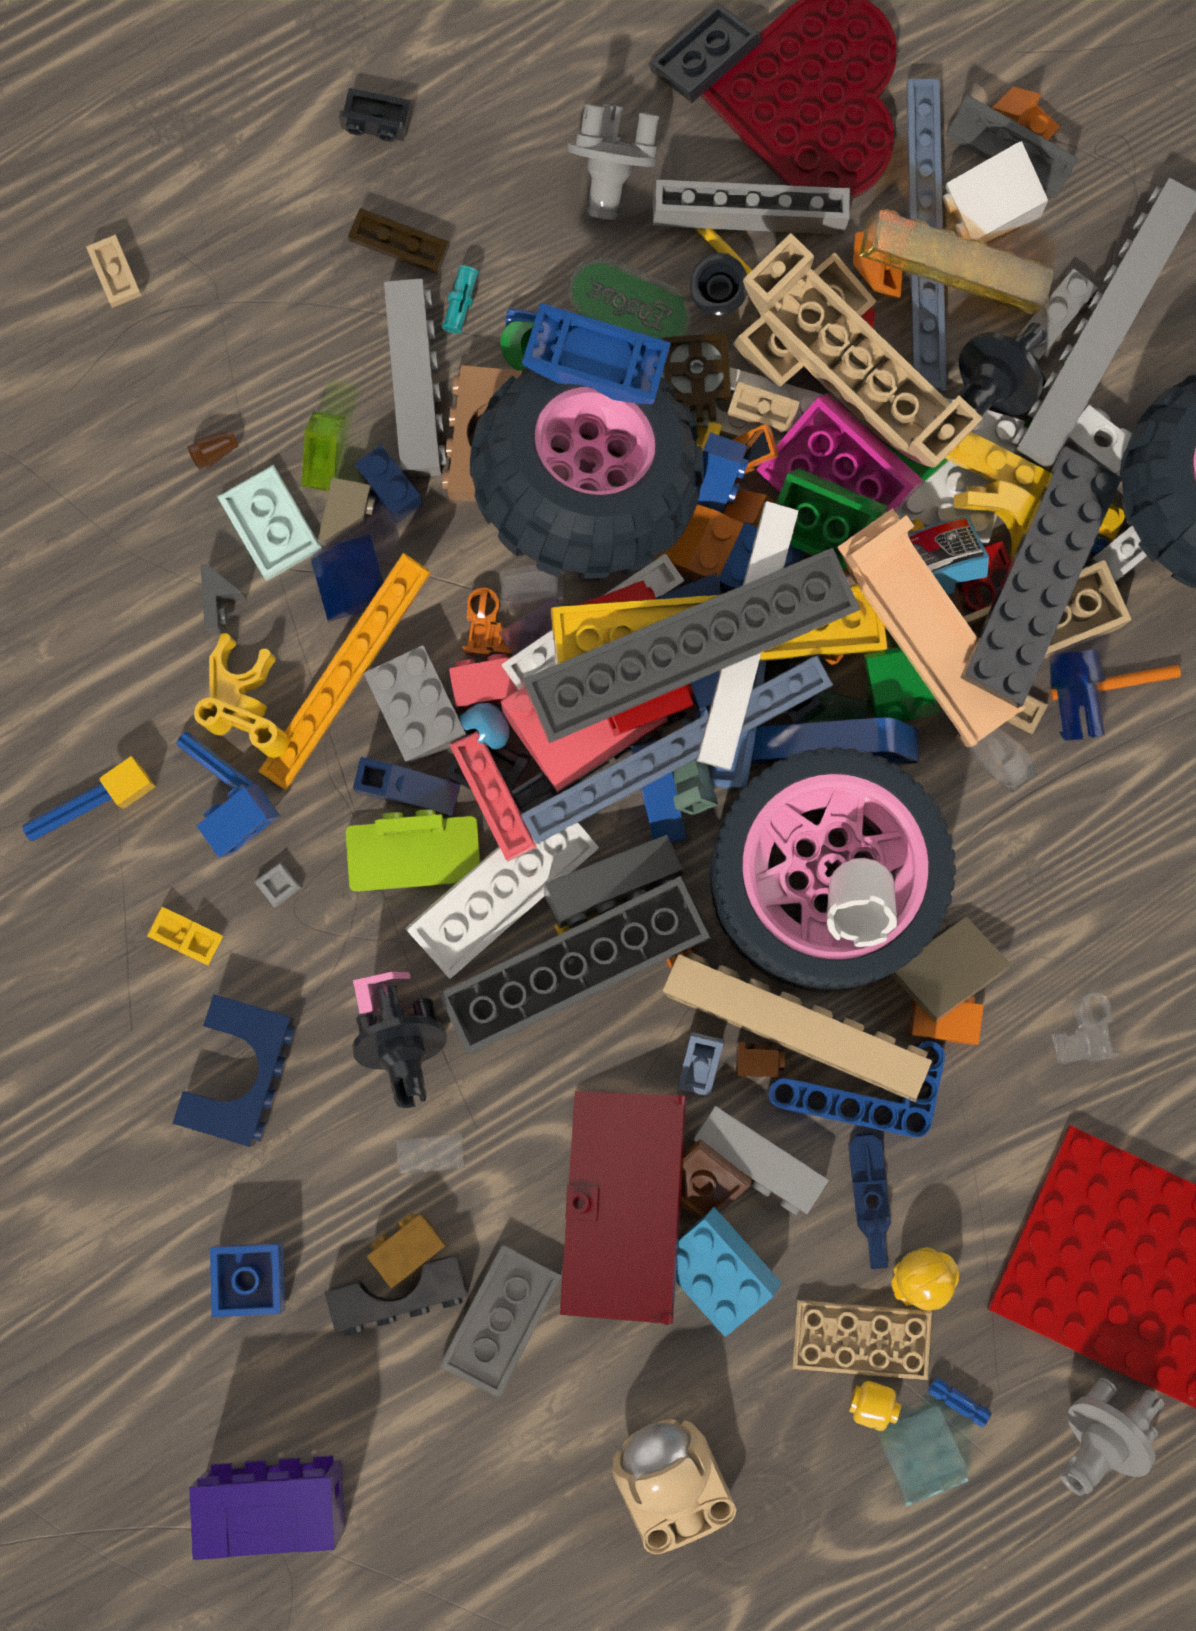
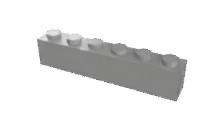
[653,180,850,235]
[384,278,447,478]

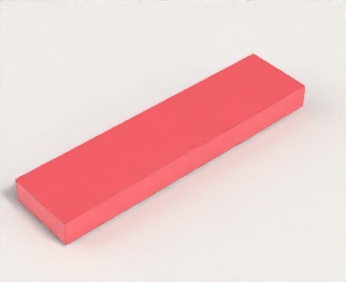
[449,730,537,862]

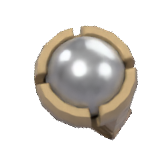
[613,1419,736,1554]

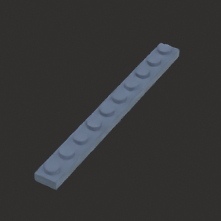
[906,79,946,392]
[521,655,833,844]

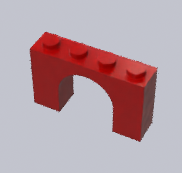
[579,580,694,737]

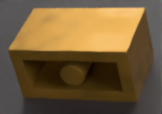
[367,1212,447,1289]

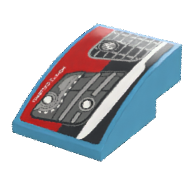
[908,516,989,594]

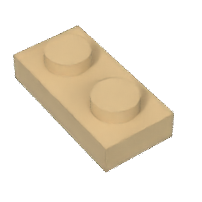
[86,234,142,308]
[727,382,800,434]

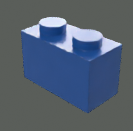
[697,432,749,513]
[196,784,280,858]

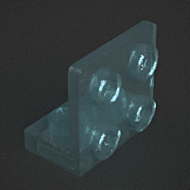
[877,1407,969,1507]

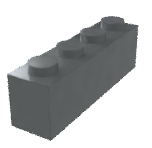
[544,835,683,929]

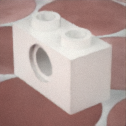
[1064,405,1131,474]

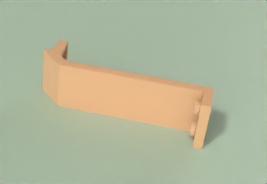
[838,508,1026,748]

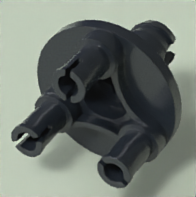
[956,322,1047,416]
[352,982,447,1108]

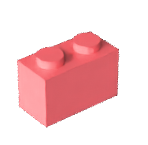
[449,653,518,712]

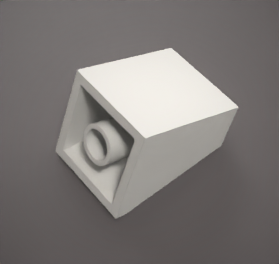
[942,141,1048,249]

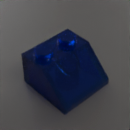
[311,534,384,622]

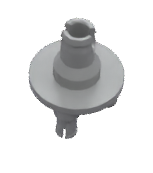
[567,104,660,220]
[1061,1377,1164,1496]

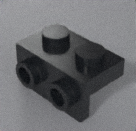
[339,88,412,142]

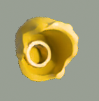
[891,1247,959,1311]

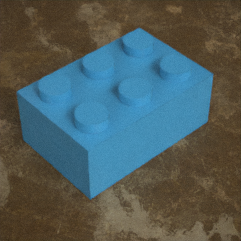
[676,1207,782,1337]

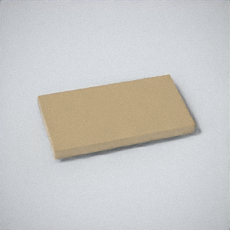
[792,1299,932,1380]

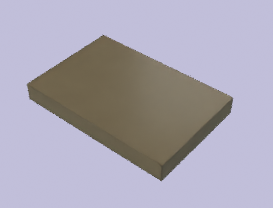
[891,916,1011,1023]

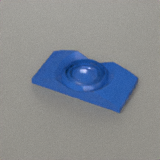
[522,303,671,404]

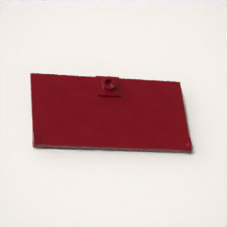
[560,1091,687,1325]

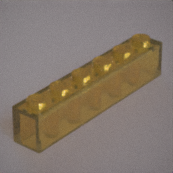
[859,209,1054,314]

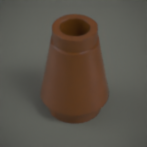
[187,429,238,470]

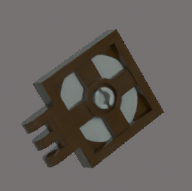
[662,333,731,423]

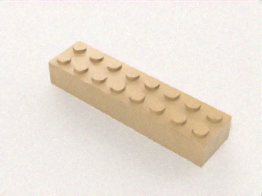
[663,952,932,1102]

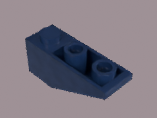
[353,757,460,816]

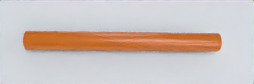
[1049,664,1181,700]

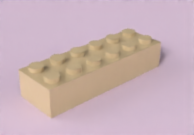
[963,560,1132,659]

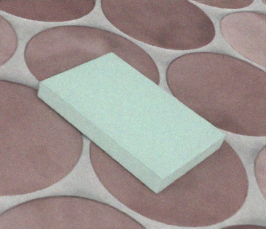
[217,465,322,581]

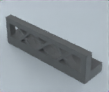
[946,94,1078,199]

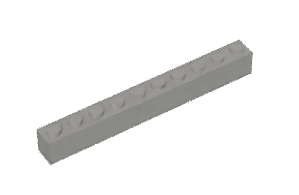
[1012,178,1196,471]

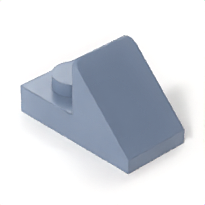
[677,1032,724,1096]

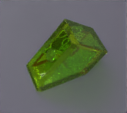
[301,411,345,491]

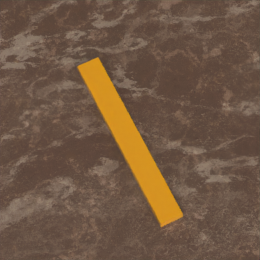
[258,553,432,790]

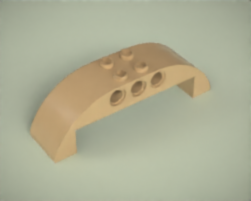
[743,233,983,467]

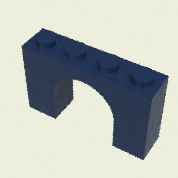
[172,994,297,1147]

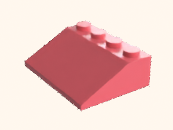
[501,687,668,792]

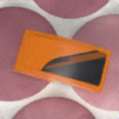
[733,424,779,474]

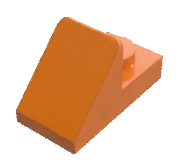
[992,86,1060,141]

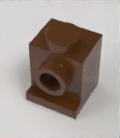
[736,1042,785,1077]

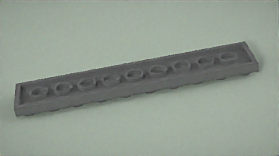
[522,548,860,744]

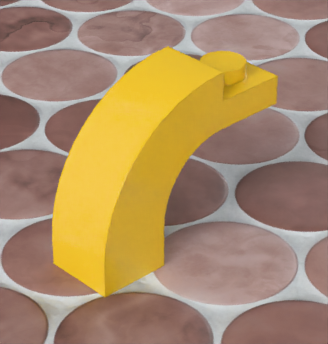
[954,481,1038,561]

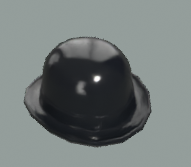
[690,252,748,316]

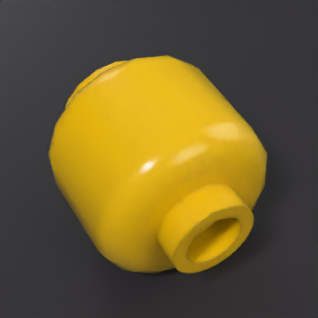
[848,1381,901,1431]

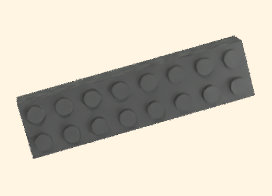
[439,876,712,1055]

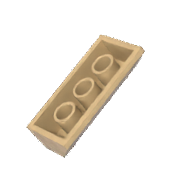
[732,252,877,387]

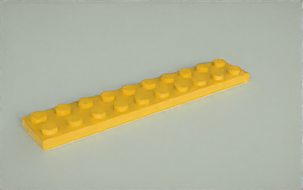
[550,585,887,665]

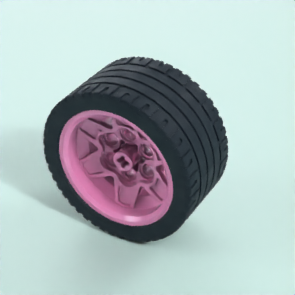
[709,747,956,992]

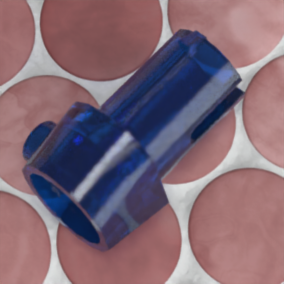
[1049,648,1106,741]

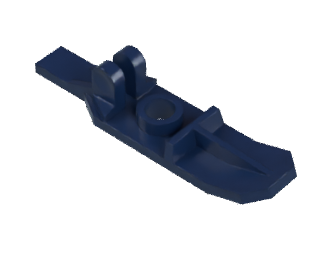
[848,1133,891,1269]

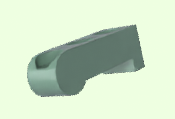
[662,718,718,815]

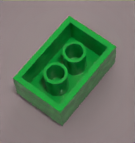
[776,468,888,570]

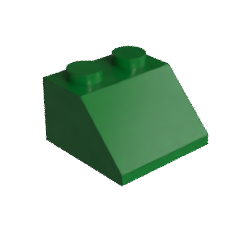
[865,647,940,722]

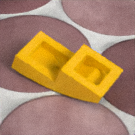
[146,906,223,965]

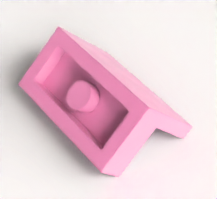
[353,972,411,1014]

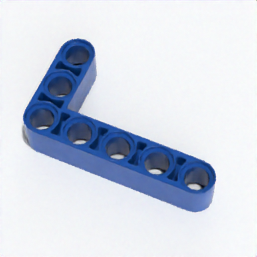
[751,718,919,764]
[767,1041,945,1137]

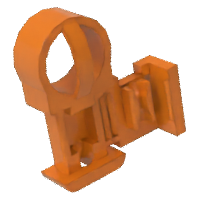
[462,588,522,657]

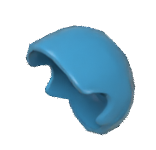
[460,703,510,750]

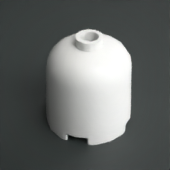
[827,858,897,947]

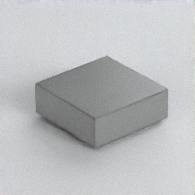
[254,861,302,909]

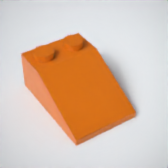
[653,505,744,581]

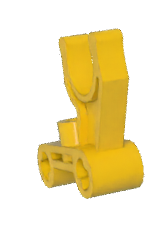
[194,633,289,758]

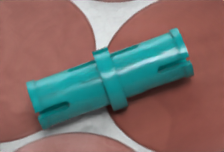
[442,265,479,334]

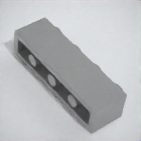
[692,1106,829,1216]

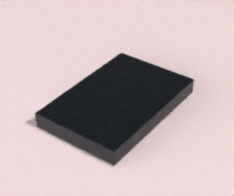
[649,3,762,103]

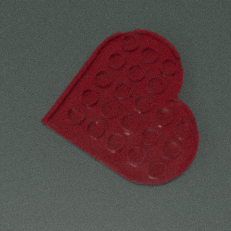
[700,0,897,200]

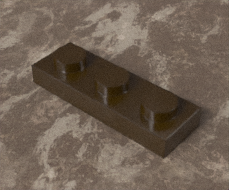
[348,208,450,275]

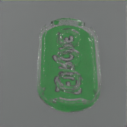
[569,257,691,340]

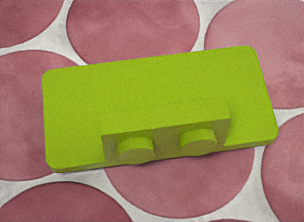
[346,810,480,892]

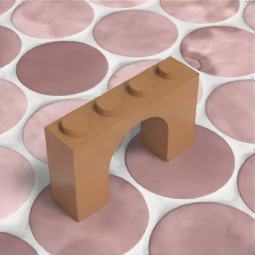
[442,365,522,502]

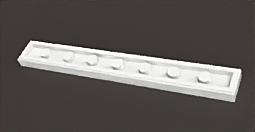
[697,501,798,770]

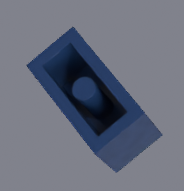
[355,445,423,524]

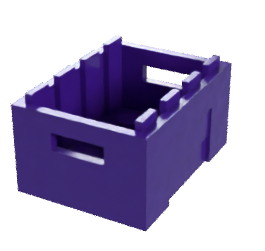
[189,1455,345,1560]

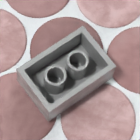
[364,645,466,767]

